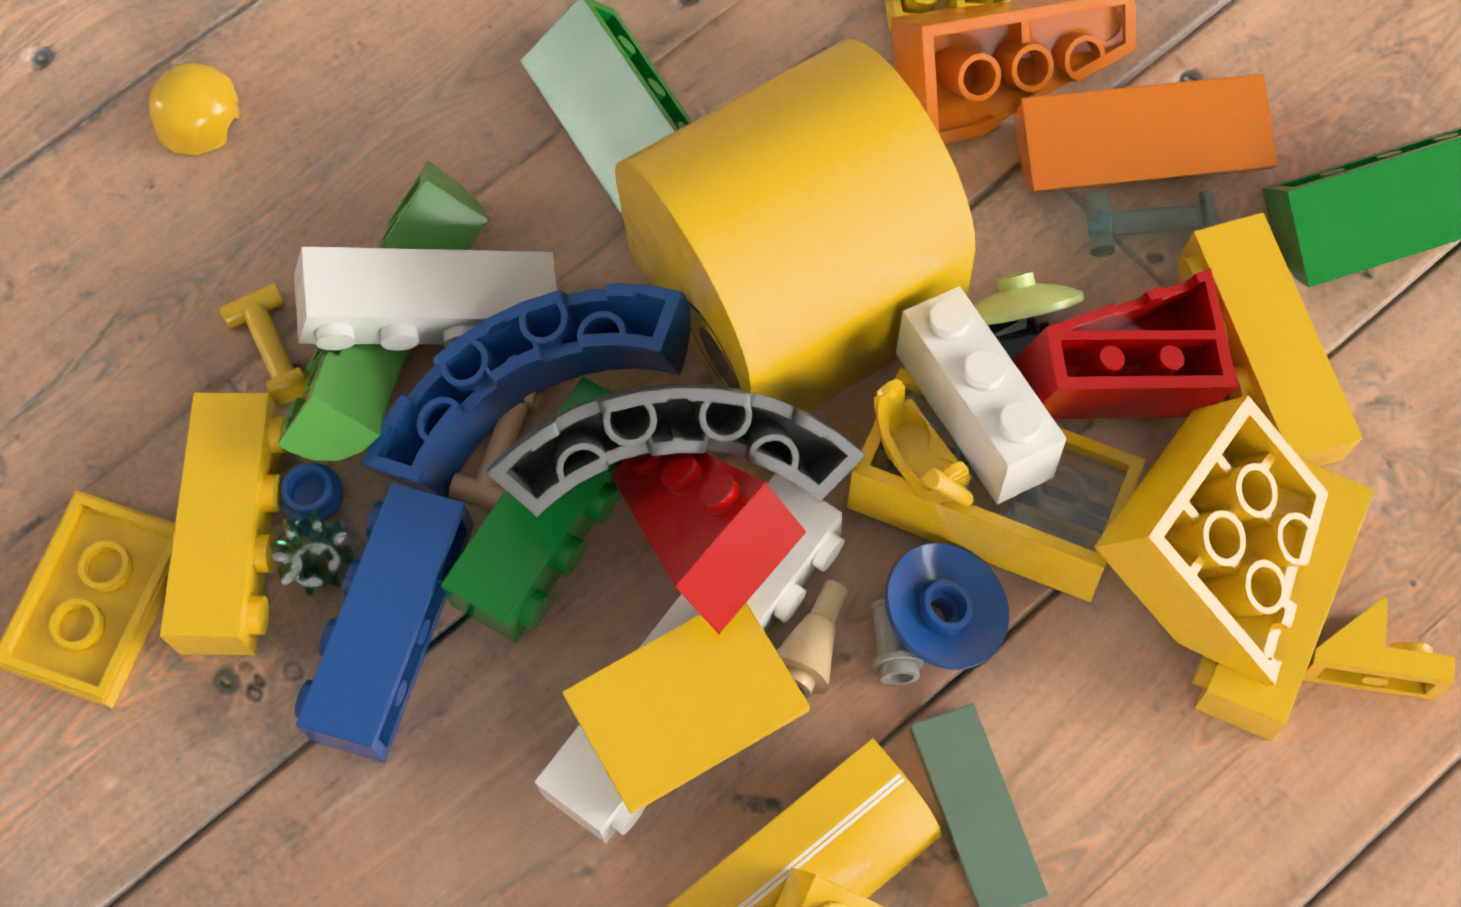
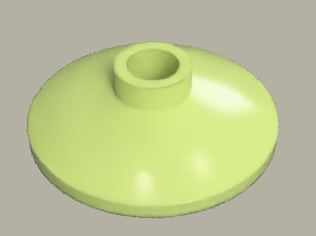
[973,271,1084,325]

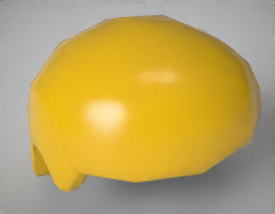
[148,62,240,155]

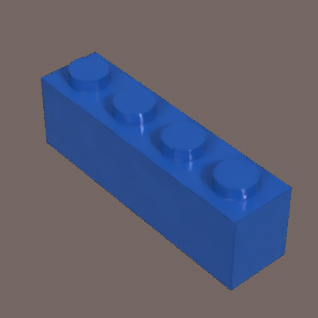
[295,482,474,763]

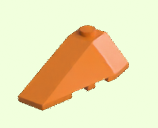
[891,0,1136,144]

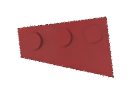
[1014,268,1238,419]
[611,453,806,634]

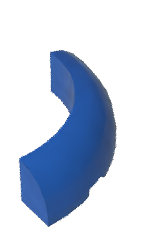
[362,283,691,498]

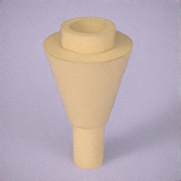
[776,580,848,698]

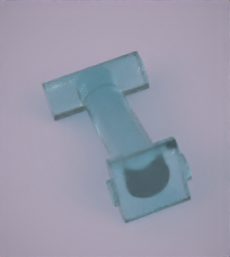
[1085,190,1218,257]

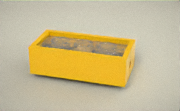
[847,368,1146,602]

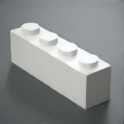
[294,247,557,351]

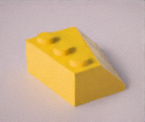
[1094,395,1328,686]

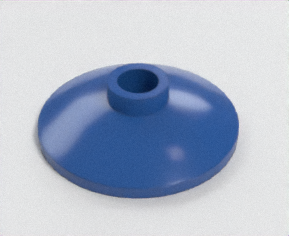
[885,543,1009,670]

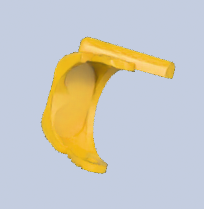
[873,379,973,507]

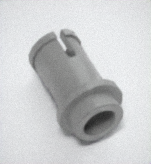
[870,598,925,686]

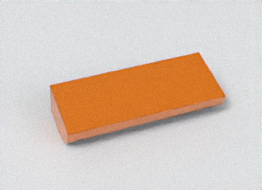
[1014,73,1278,194]

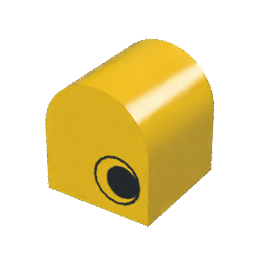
[615,38,975,412]

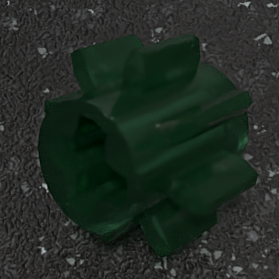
[270,510,355,596]

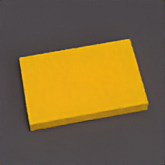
[0,490,175,709]
[562,602,810,815]

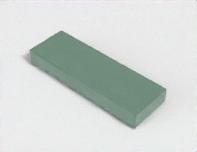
[910,703,1048,907]

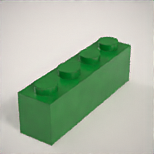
[440,376,624,643]

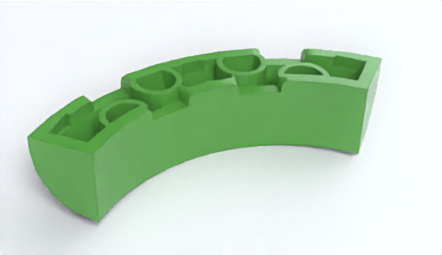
[278,161,488,461]

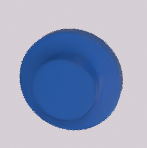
[280,463,344,525]

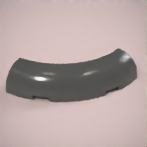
[487,383,866,517]

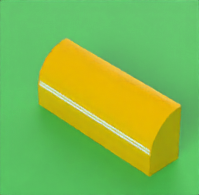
[667,738,942,907]

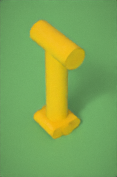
[219,282,309,407]

